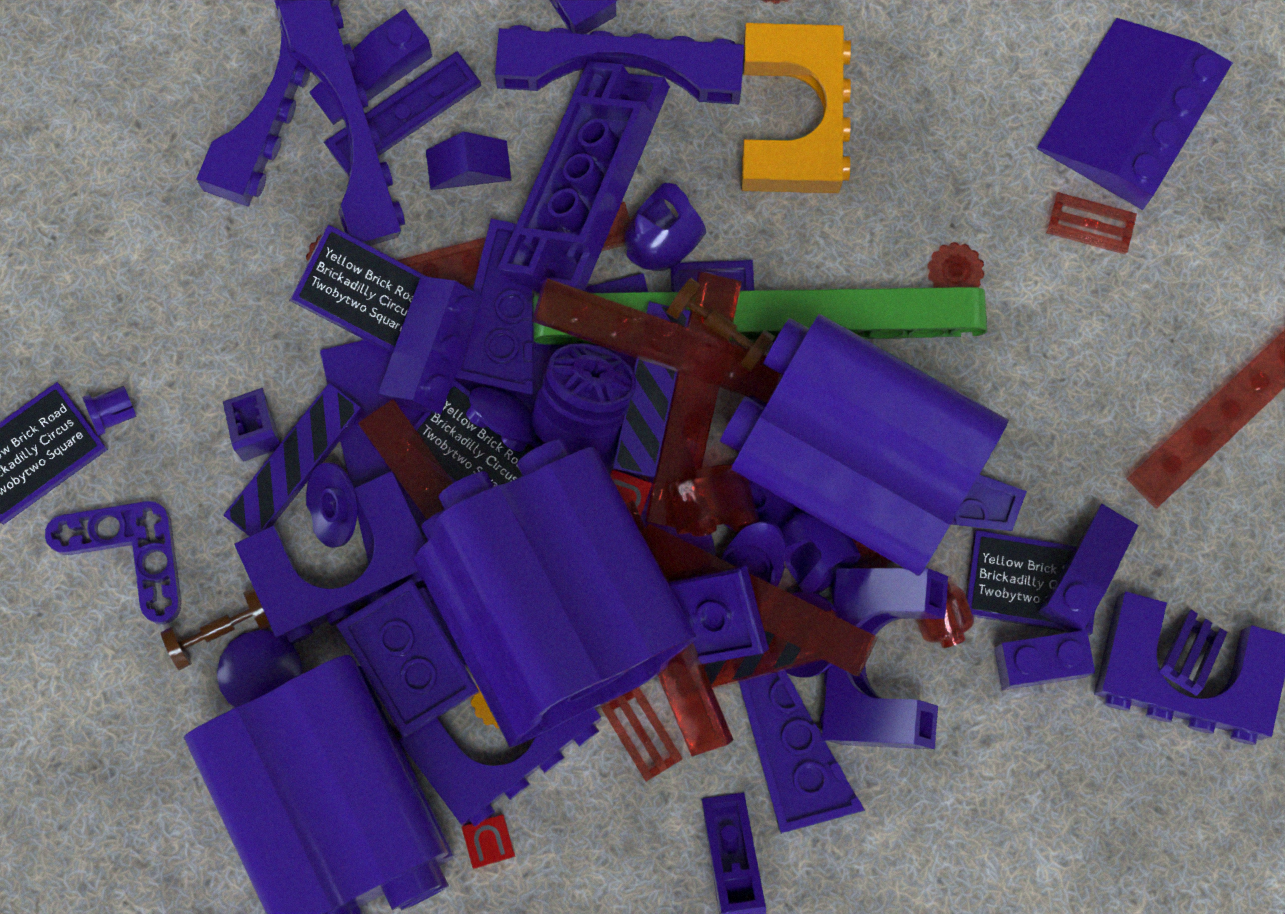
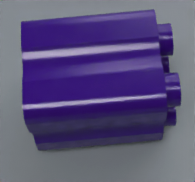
[720,314,1009,576]
[413,439,697,747]
[183,655,456,914]

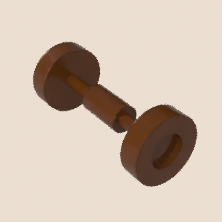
[666,278,775,372]
[161,588,271,671]

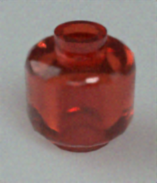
[916,581,974,648]

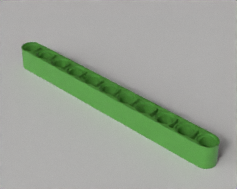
[532,287,987,345]

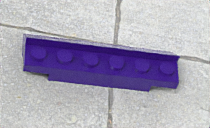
[497,61,670,297]

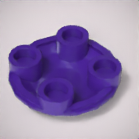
[466,387,541,452]
[217,630,303,708]

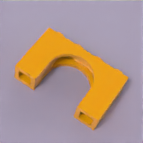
[741,23,851,193]

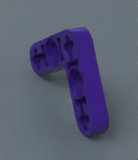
[45,501,182,624]

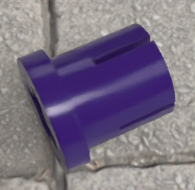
[82,386,137,436]

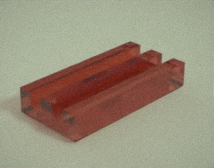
[1046,192,1137,255]
[601,687,683,782]

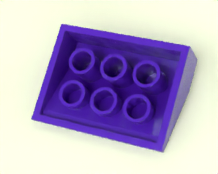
[1037,18,1233,210]

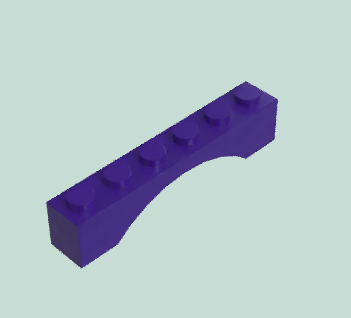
[196,0,340,207]
[277,0,405,246]
[495,25,744,105]

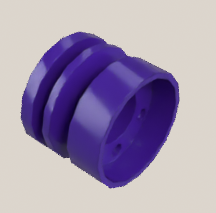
[531,344,636,456]

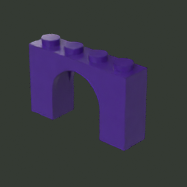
[234,471,426,644]
[820,568,948,750]
[1094,591,1285,745]
[398,708,601,827]

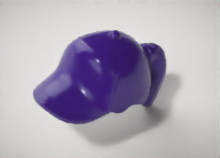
[716,521,786,606]

